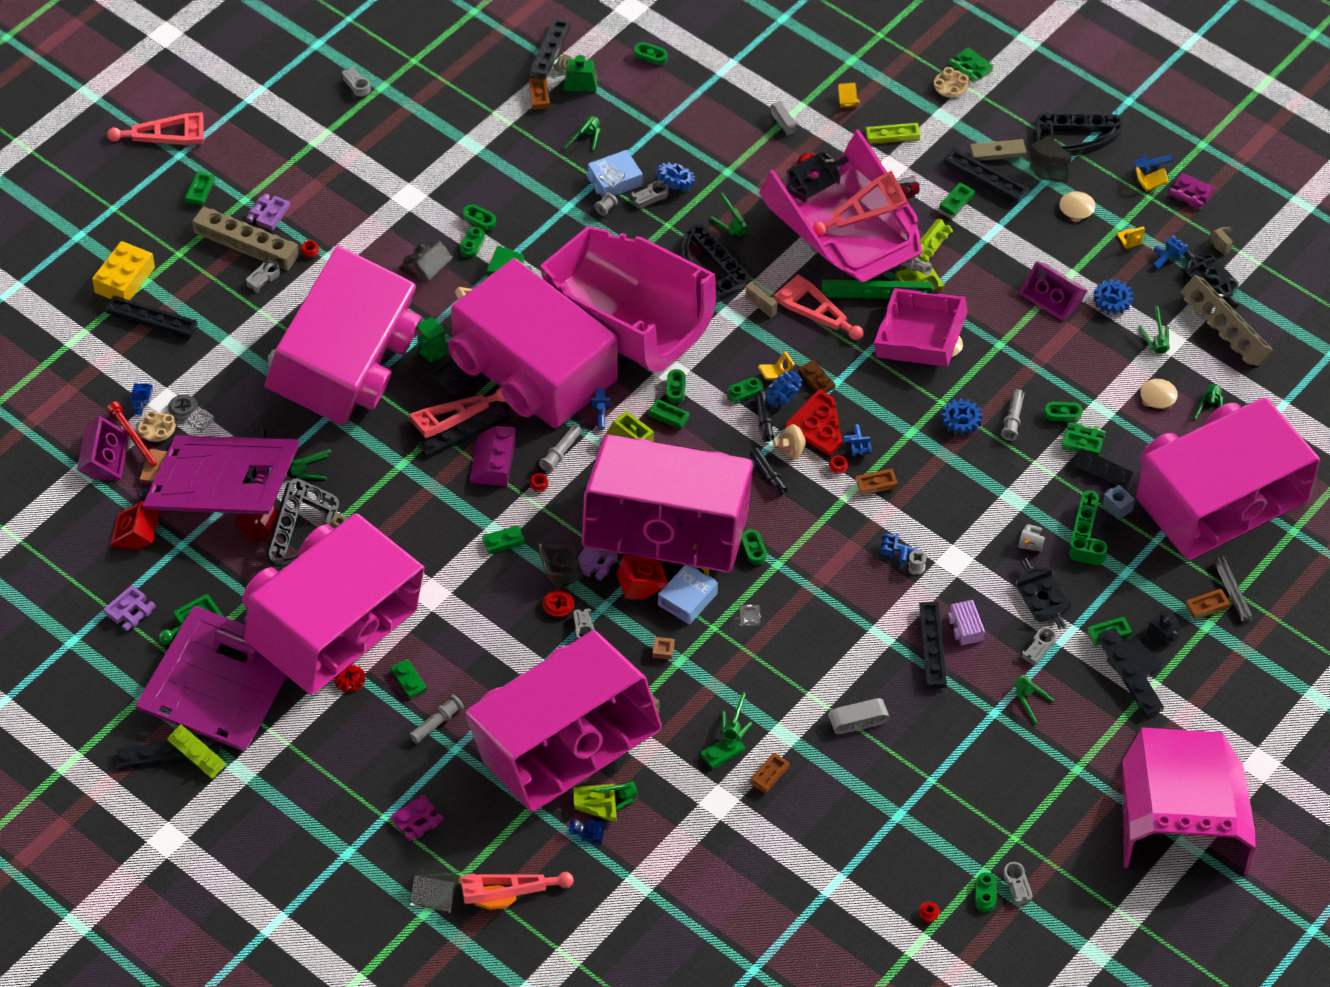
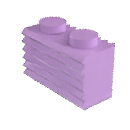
[947,600,985,646]

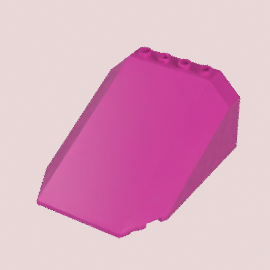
[759,129,922,283]
[1122,728,1256,875]

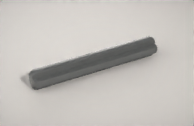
[1214,556,1252,622]

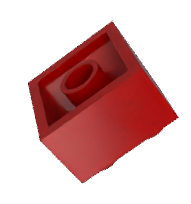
[110,501,160,550]
[617,555,668,600]

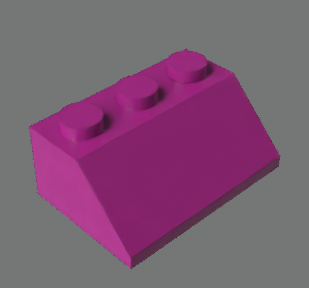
[1018,262,1088,321]
[77,416,129,480]
[469,426,516,487]

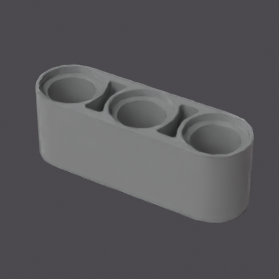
[828,698,890,734]

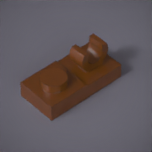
[798,360,836,393]

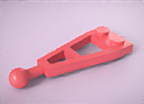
[107,112,204,145]
[812,170,908,236]
[774,275,863,340]
[409,388,506,438]
[460,872,574,904]

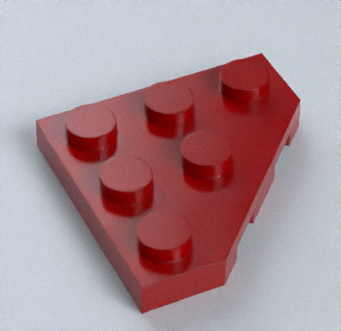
[785,389,842,457]

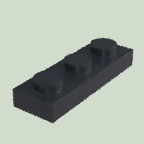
[1074,448,1134,489]

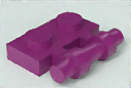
[1169,173,1214,209]
[390,795,444,842]

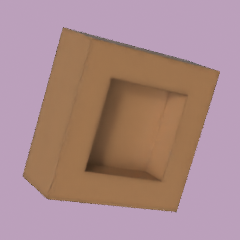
[653,637,675,660]

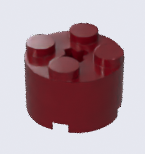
[234,506,278,541]

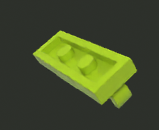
[917,219,953,262]
[167,724,226,779]

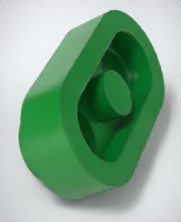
[634,42,668,65]
[463,204,496,230]
[460,227,485,259]
[666,369,686,403]
[727,377,763,403]
[1044,402,1083,422]
[741,529,767,565]
[975,872,997,913]

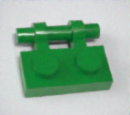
[948,48,993,83]
[1061,422,1106,455]

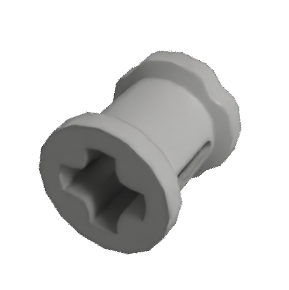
[594,192,618,216]
[908,550,927,575]

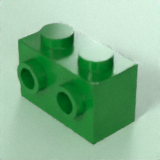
[417,317,447,363]

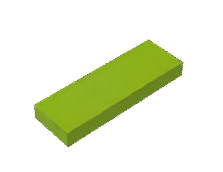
[865,123,921,144]

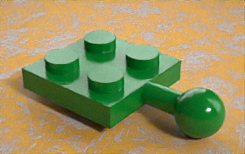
[159,594,224,645]

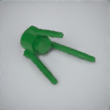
[564,116,601,151]
[710,193,749,236]
[1139,306,1170,354]
[1193,384,1223,420]
[290,449,331,480]
[1014,675,1054,724]
[720,692,752,741]
[593,781,638,819]

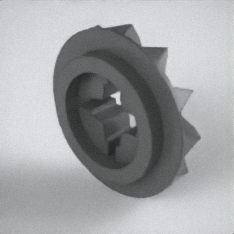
[168,395,198,421]

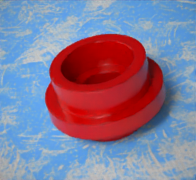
[301,240,319,257]
[829,456,848,474]
[530,473,549,492]
[919,902,940,923]

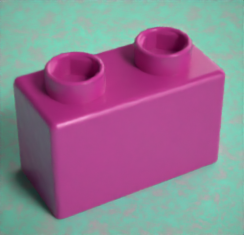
[264,245,422,425]
[448,258,618,428]
[1136,397,1320,561]
[582,435,753,572]
[242,514,424,695]
[465,631,662,812]

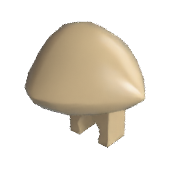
[772,424,806,460]

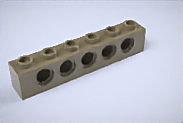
[192,206,299,271]
[1180,275,1273,366]

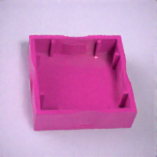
[874,288,968,367]

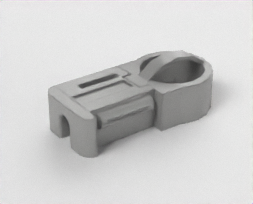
[342,67,371,96]
[770,101,796,135]
[632,180,669,209]
[246,260,280,293]
[574,609,595,640]
[1022,627,1056,665]
[1003,862,1033,906]

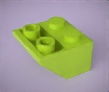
[600,410,654,446]

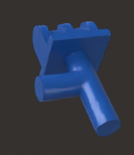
[1134,153,1173,175]
[1153,236,1189,270]
[591,387,610,430]
[843,424,872,456]
[880,533,922,564]

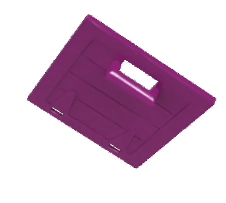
[143,435,299,514]
[136,606,288,751]

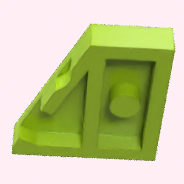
[895,261,944,291]
[573,784,617,822]

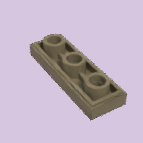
[970,139,1026,161]

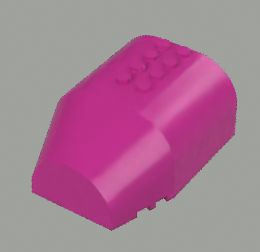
[540,226,716,372]

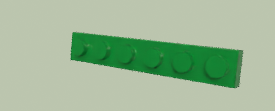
[821,280,932,299]

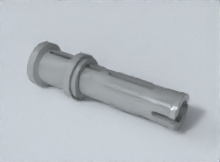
[1001,389,1025,441]
[539,425,582,473]
[409,695,464,744]

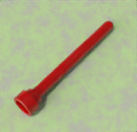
[106,402,157,467]

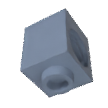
[1103,485,1135,520]

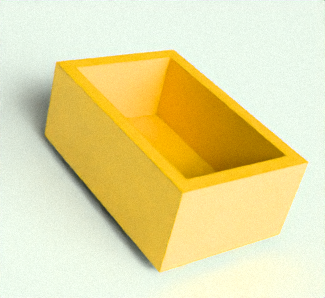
[92,241,155,300]

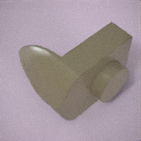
[1210,227,1233,256]

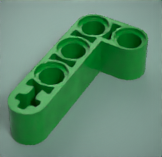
[1069,491,1107,565]

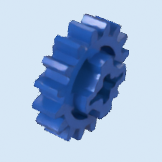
[656,162,695,191]
[1093,279,1134,315]
[765,370,802,408]
[941,398,983,436]

